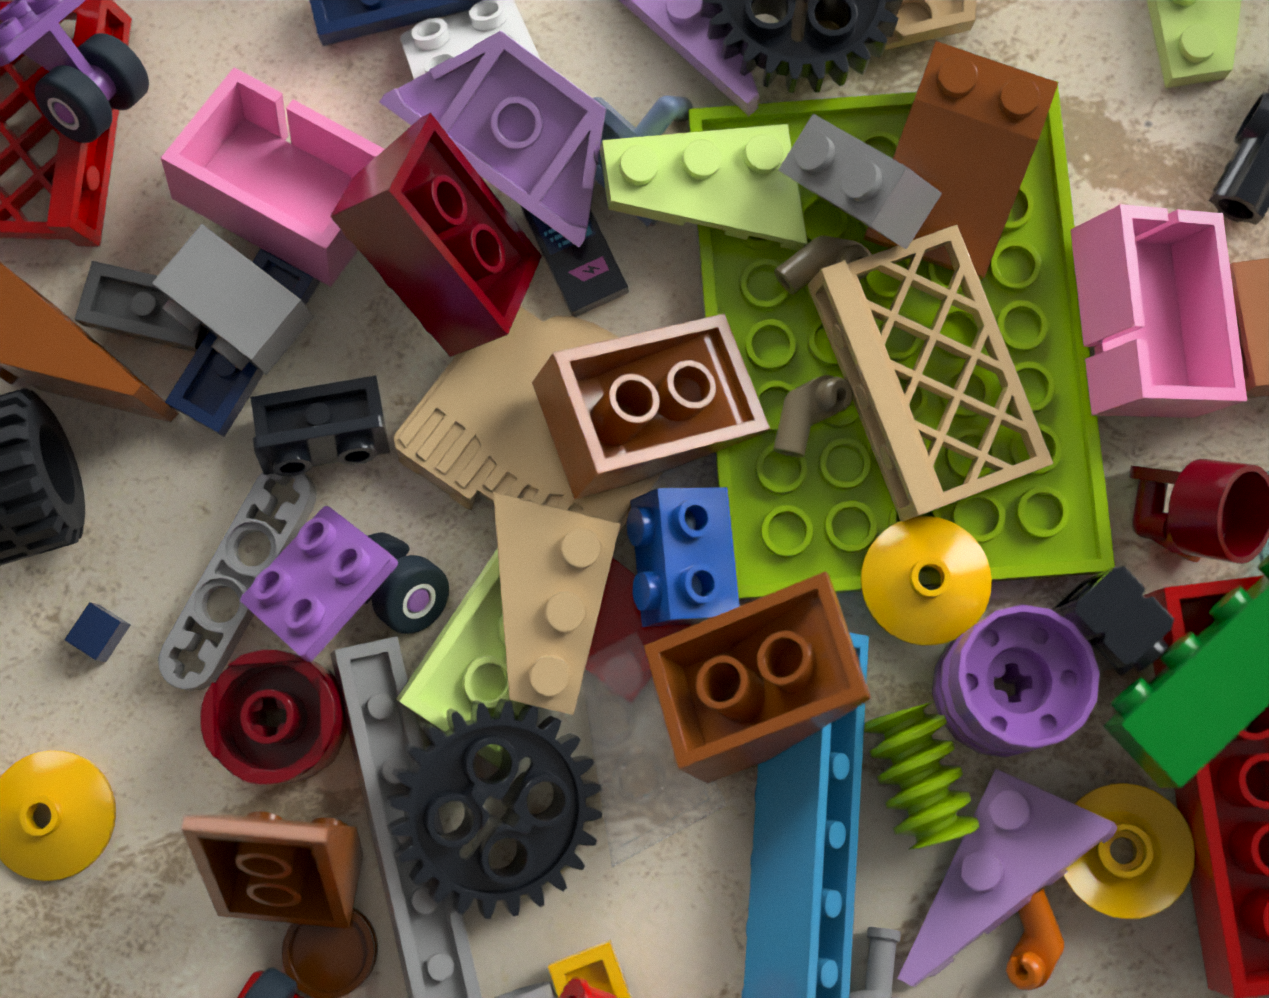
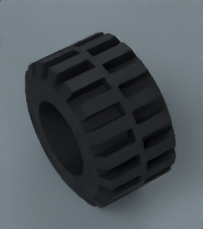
[0,388,85,566]

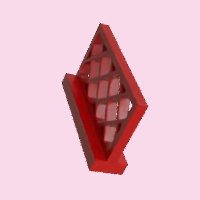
[0,0,132,247]

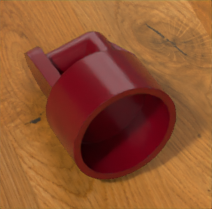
[1129,459,1269,564]

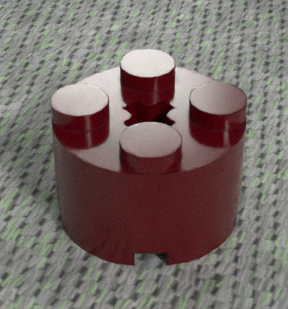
[200,649,347,784]

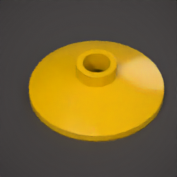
[861,516,991,646]
[0,750,116,881]
[1063,783,1195,919]

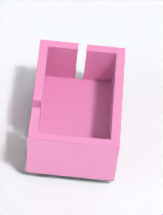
[161,67,384,287]
[1070,204,1247,418]

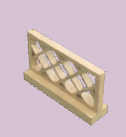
[807,225,1054,522]

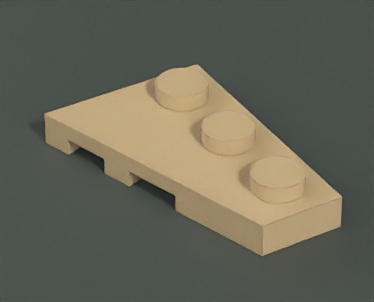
[493,492,620,715]

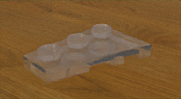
[582,632,727,867]

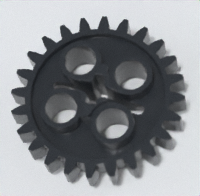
[700,0,903,93]
[386,699,603,919]

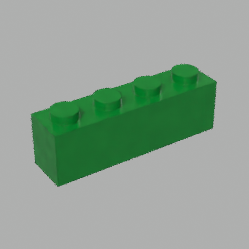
[1103,555,1269,788]

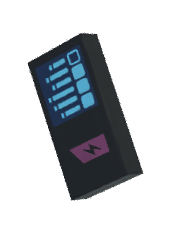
[520,205,629,317]

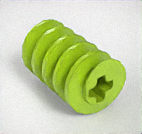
[864,701,979,850]

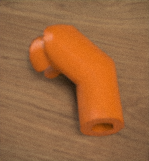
[1006,888,1065,990]

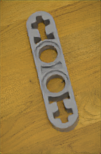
[158,472,316,691]

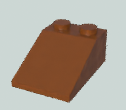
[863,41,1059,281]
[0,262,179,423]
[532,313,770,500]
[644,571,871,784]
[181,811,363,929]

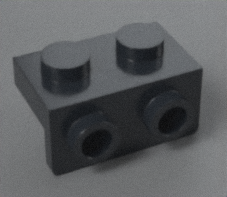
[250,375,390,477]

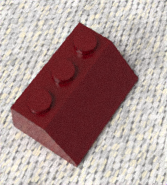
[330,113,542,357]

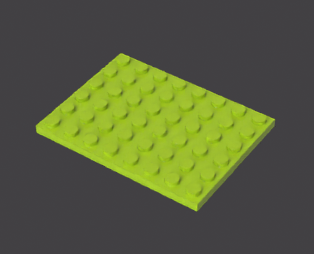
[688,81,1115,601]

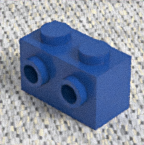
[627,487,740,627]

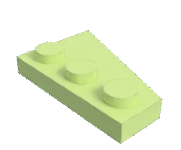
[1147,0,1241,88]
[600,124,807,251]
[396,548,525,768]

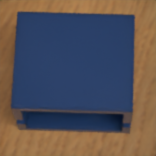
[64,602,131,662]

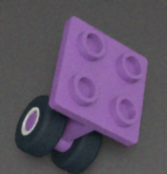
[0,0,149,143]
[240,506,449,662]

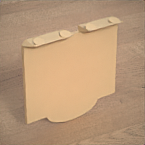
[393,306,664,537]

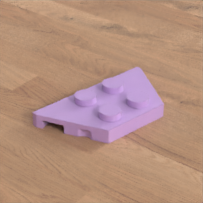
[379,31,606,247]

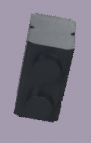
[1051,566,1174,676]

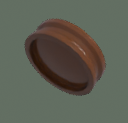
[282,907,378,998]

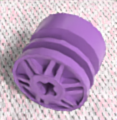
[932,605,1100,758]

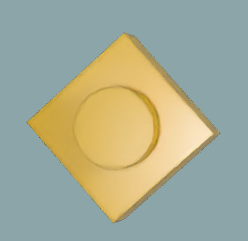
[547,939,632,998]

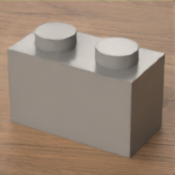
[779,114,942,249]
[152,224,314,375]

